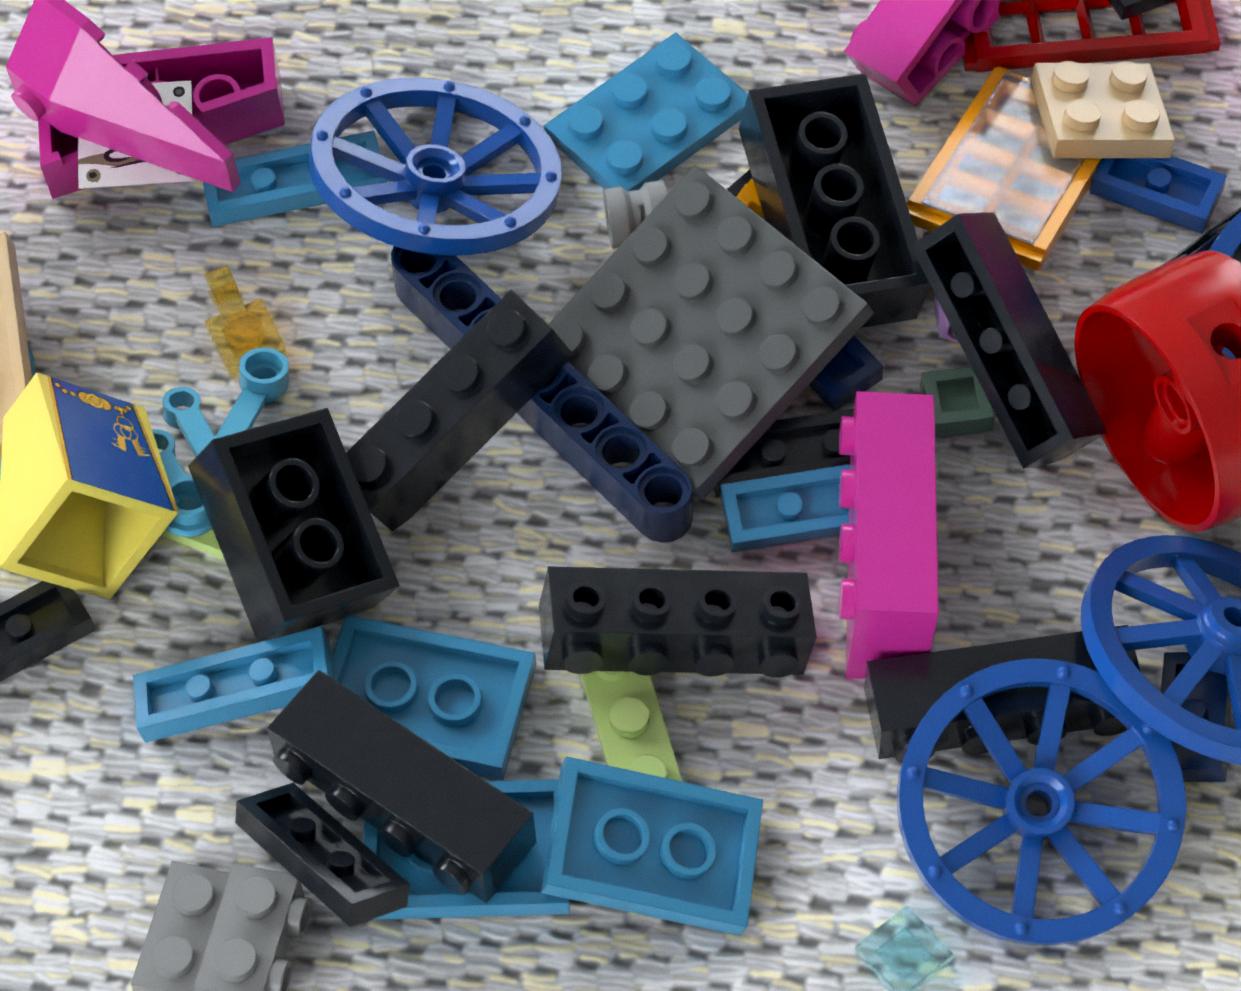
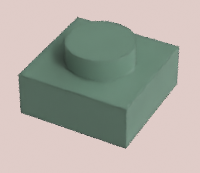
[920,367,995,438]

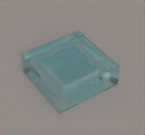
[855,905,954,991]

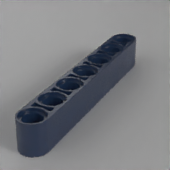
[391,246,693,543]

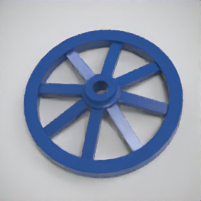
[309,78,562,256]
[1081,535,1241,765]
[897,659,1186,946]

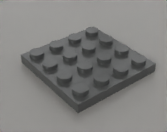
[548,164,874,501]

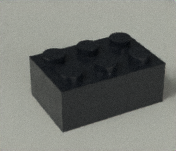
[188,408,400,643]

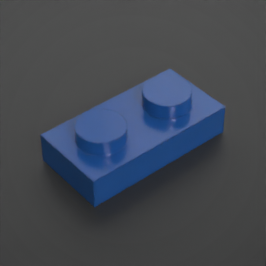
[1090,156,1227,234]

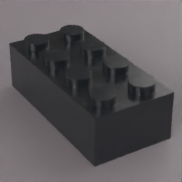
[738,73,930,328]

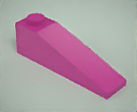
[6,0,241,192]

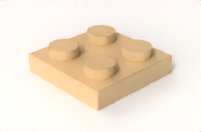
[1031,61,1175,158]

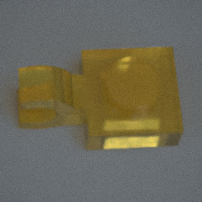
[204,265,286,377]

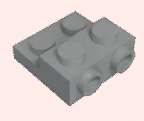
[131,861,311,991]

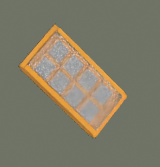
[907,66,1102,271]

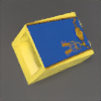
[0,372,179,600]

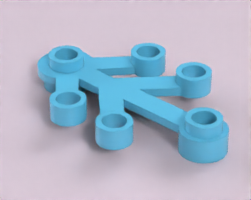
[152,347,289,537]

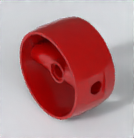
[1074,250,1241,532]

